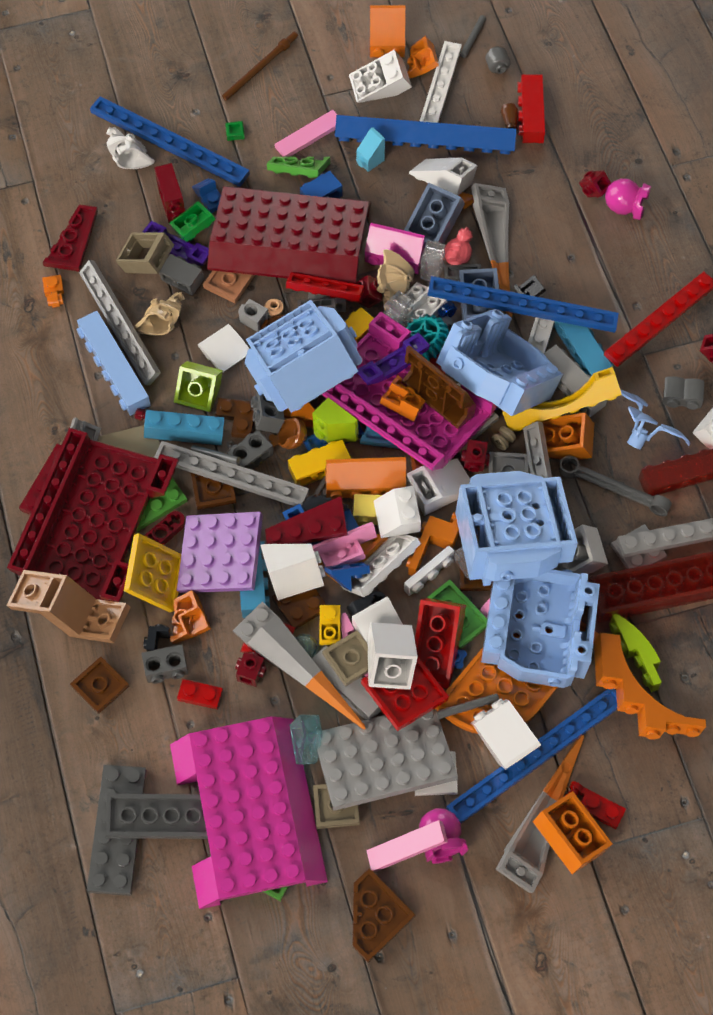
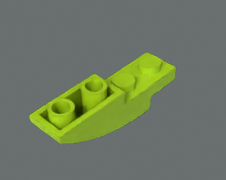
[609,614,662,692]

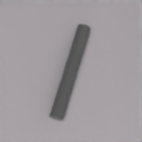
[460,15,486,58]
[191,445,241,465]
[437,693,499,719]

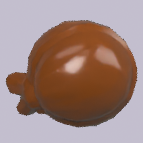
[269,417,307,449]

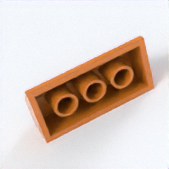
[325,457,406,499]

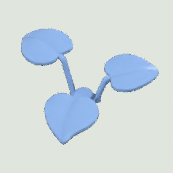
[621,390,690,450]

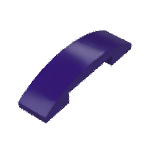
[142,220,209,266]
[357,333,430,385]

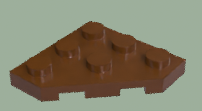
[353,868,415,963]

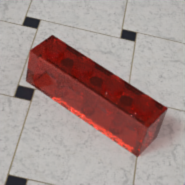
[638,449,713,496]

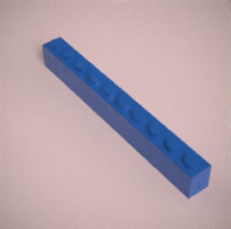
[335,115,516,154]

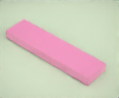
[275,110,337,157]
[367,820,448,872]

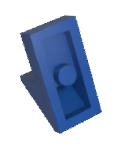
[192,179,221,213]
[324,562,370,591]

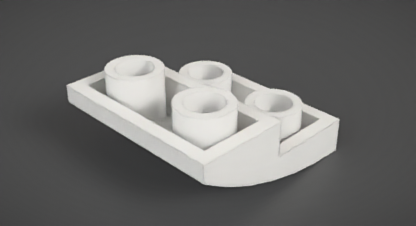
[394,282,448,322]
[198,324,250,372]

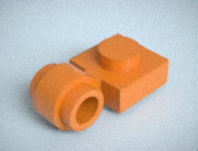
[42,274,64,308]

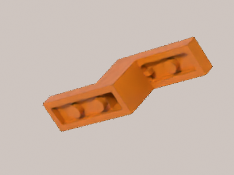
[406,512,459,576]

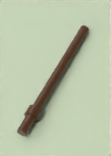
[222,31,298,101]

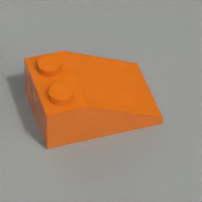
[370,5,406,58]
[542,412,594,460]

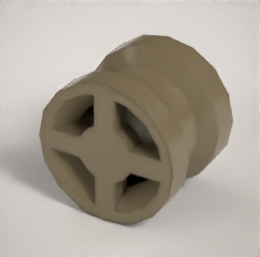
[491,426,516,451]

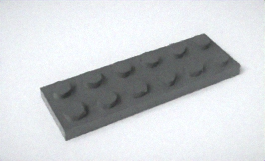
[87,765,147,896]
[105,794,208,839]

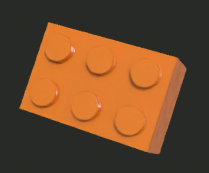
[532,791,613,875]

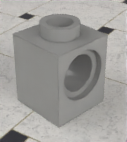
[238,299,269,332]

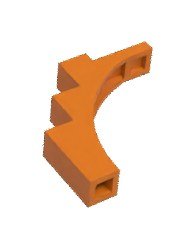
[594,633,706,740]

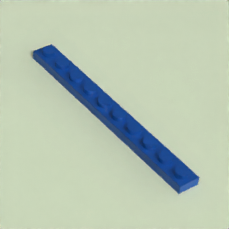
[90,96,250,187]
[427,276,619,333]
[446,689,617,824]

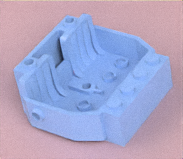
[245,300,362,413]
[436,309,563,416]
[455,471,578,586]
[481,570,600,688]

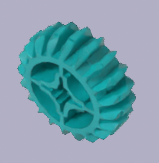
[406,314,449,362]

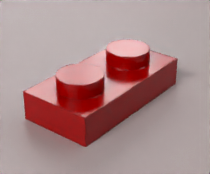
[177,679,223,710]

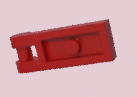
[565,781,626,829]

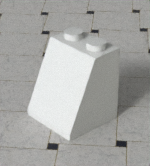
[260,544,326,600]
[352,596,403,644]
[368,622,418,690]
[471,699,541,769]

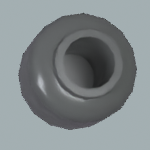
[485,46,510,74]

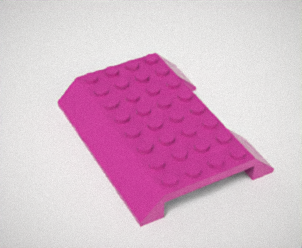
[321,312,497,471]
[170,716,328,909]

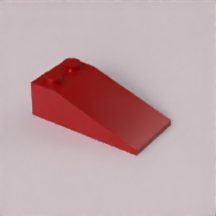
[415,598,466,689]

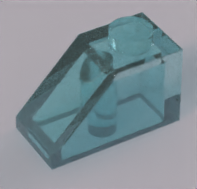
[290,715,322,764]

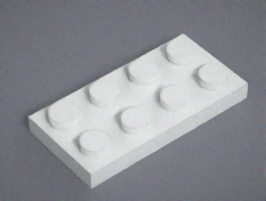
[341,534,421,597]

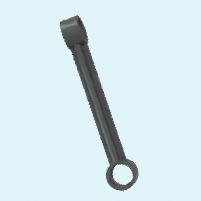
[559,455,672,516]

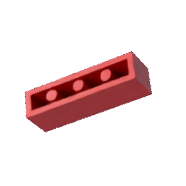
[517,75,545,143]

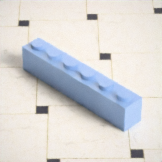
[76,311,151,416]

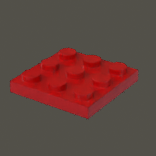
[361,657,449,732]

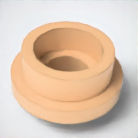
[265,299,284,317]

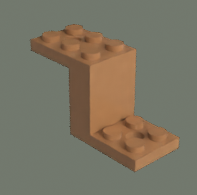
[6,570,131,643]

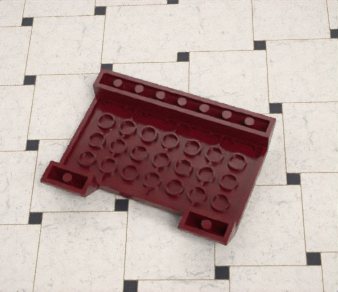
[207,186,371,284]
[7,428,179,602]

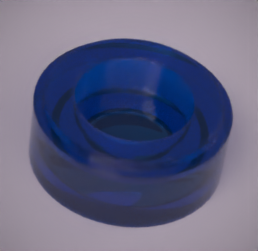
[437,302,457,318]

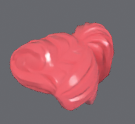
[444,227,473,265]

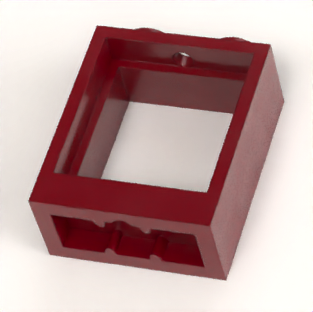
[154,163,185,223]

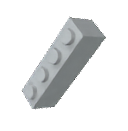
[544,345,607,417]
[312,646,382,720]

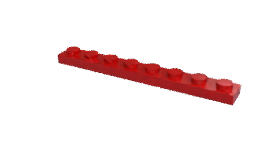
[604,271,713,367]

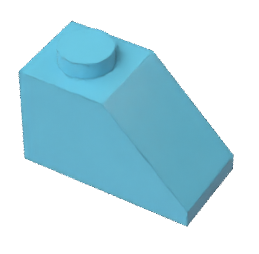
[356,127,385,172]

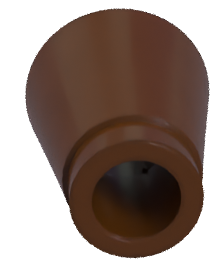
[500,103,518,130]

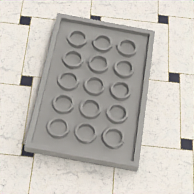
[313,709,458,811]

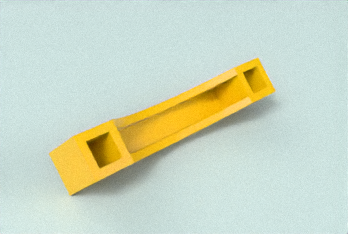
[502,367,622,432]

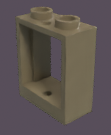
[116,232,174,274]

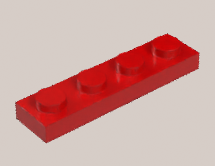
[286,272,364,302]

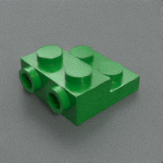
[169,201,216,242]

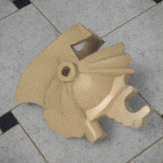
[377,249,415,309]
[134,292,185,335]

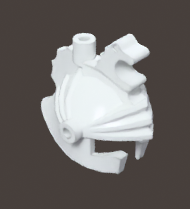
[106,127,155,169]

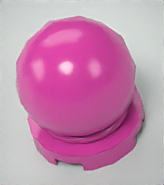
[605,179,651,220]
[419,808,468,864]

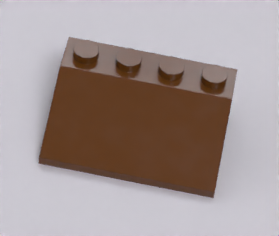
[402,345,476,429]

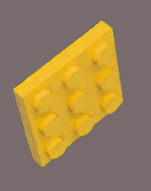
[124,533,181,613]

